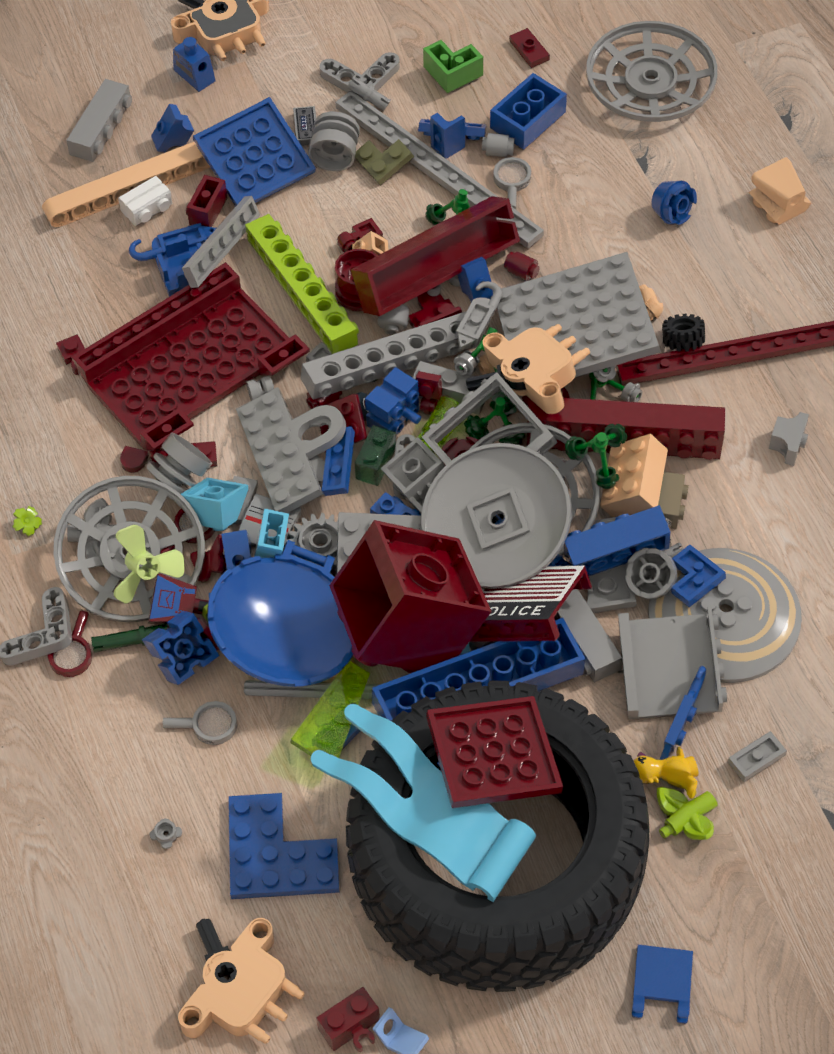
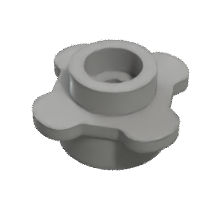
[150,818,182,849]

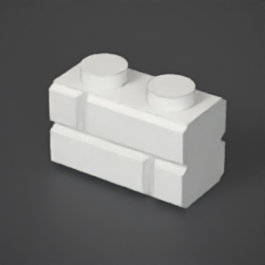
[118,176,173,226]

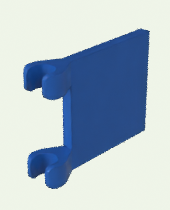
[632,944,693,1023]

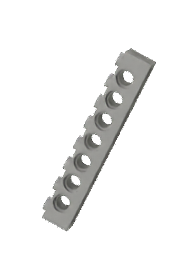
[301,311,484,400]

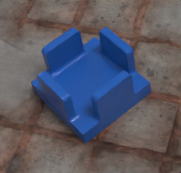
[155,237,202,297]

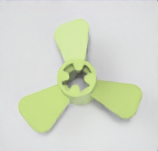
[114,525,184,603]

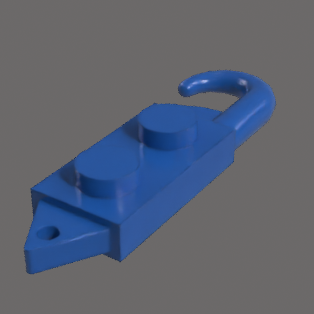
[129,223,216,261]
[659,666,706,760]

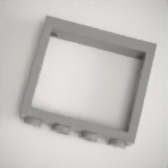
[422,372,557,465]

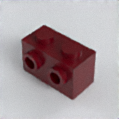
[186,174,228,227]

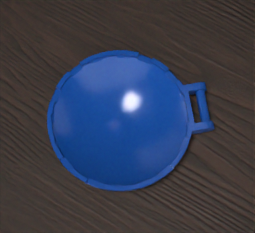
[207,540,353,687]

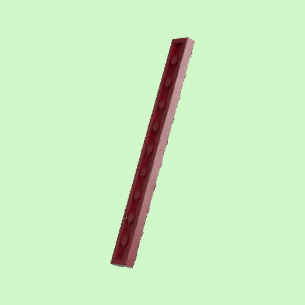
[616,321,834,386]

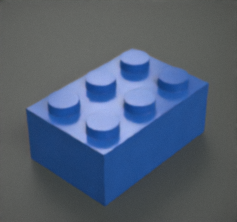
[490,73,567,150]

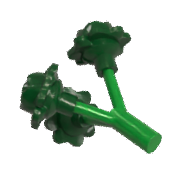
[464,390,525,445]

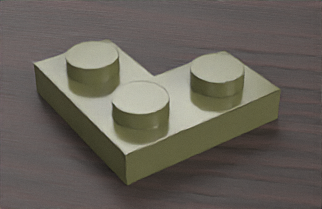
[355,139,414,186]

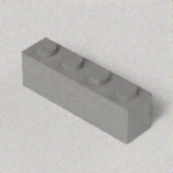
[66,79,132,162]
[554,589,622,683]

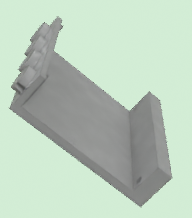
[618,606,727,720]

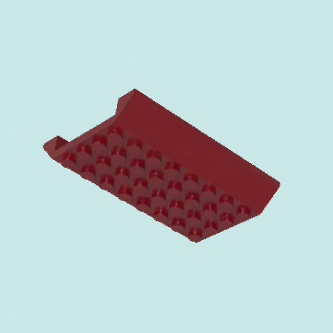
[72,262,310,451]

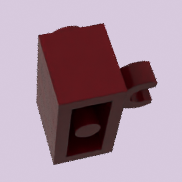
[316,987,380,1052]

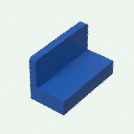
[430,112,465,159]

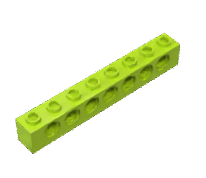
[245,214,359,354]

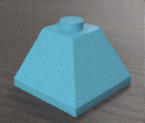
[181,478,248,531]

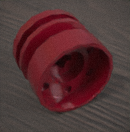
[335,249,378,311]

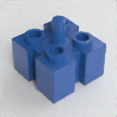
[365,367,421,440]
[142,611,220,685]

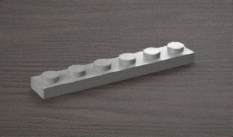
[182,196,260,288]

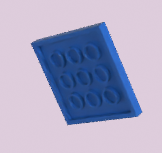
[193,97,316,207]

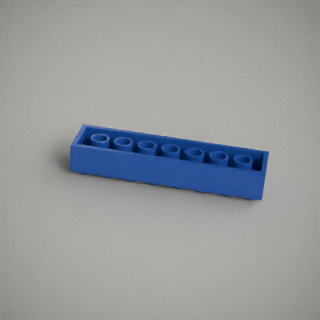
[372,618,585,721]

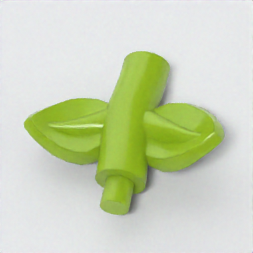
[656,787,718,840]

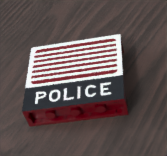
[470,566,592,642]

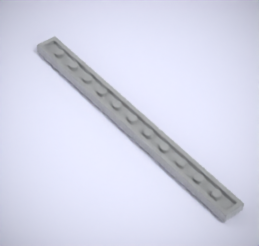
[335,91,544,248]

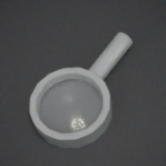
[493,157,531,209]
[163,701,237,745]

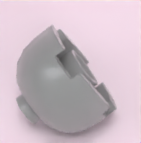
[625,548,677,599]

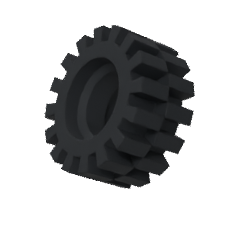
[662,314,705,351]

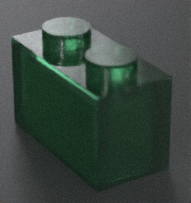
[355,425,396,486]

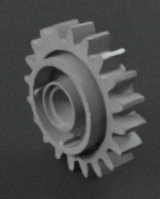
[286,513,338,574]

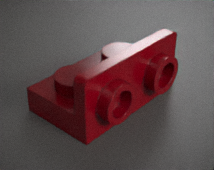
[408,298,462,328]

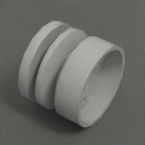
[308,111,360,171]
[146,433,212,494]

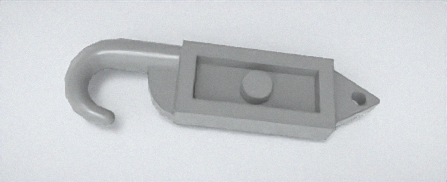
[455,281,502,350]

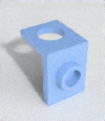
[373,1007,429,1054]

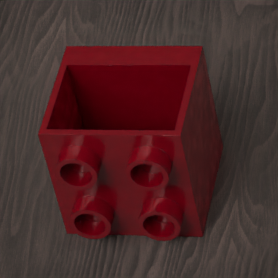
[329,520,492,673]

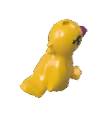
[633,747,699,799]

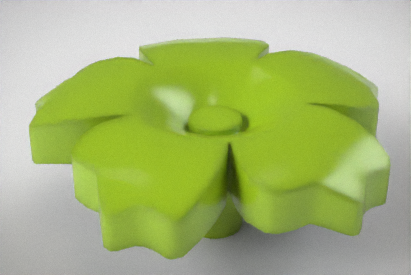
[12,506,42,536]

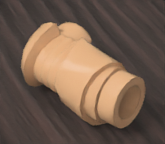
[639,284,663,320]

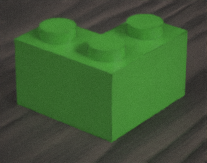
[423,40,484,93]

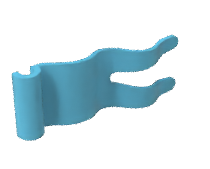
[311,704,536,902]

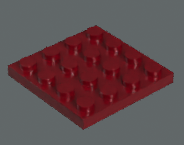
[426,696,563,808]

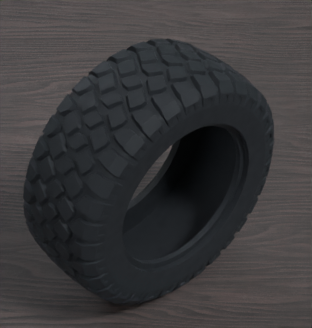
[346,681,649,992]

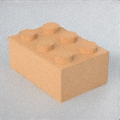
[600,434,668,517]

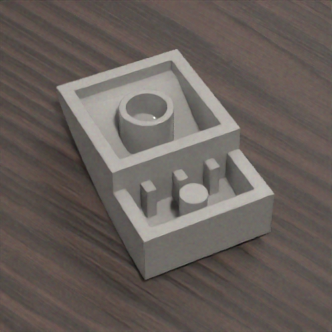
[380,437,445,514]

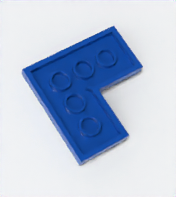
[229,793,340,899]

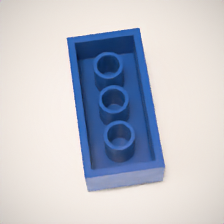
[564,505,671,577]

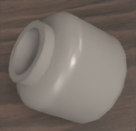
[378,304,409,335]

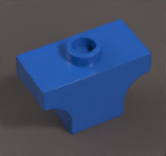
[151,104,194,152]
[457,257,493,303]

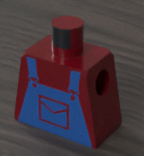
[148,573,209,624]

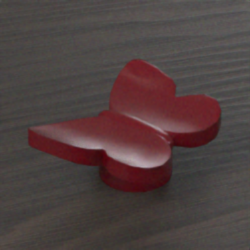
[190,534,226,582]

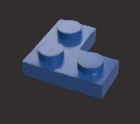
[671,545,726,607]

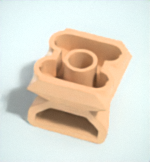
[749,157,812,225]

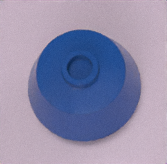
[651,180,697,225]

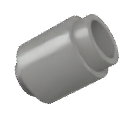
[482,133,515,157]

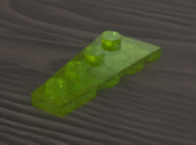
[290,661,370,758]

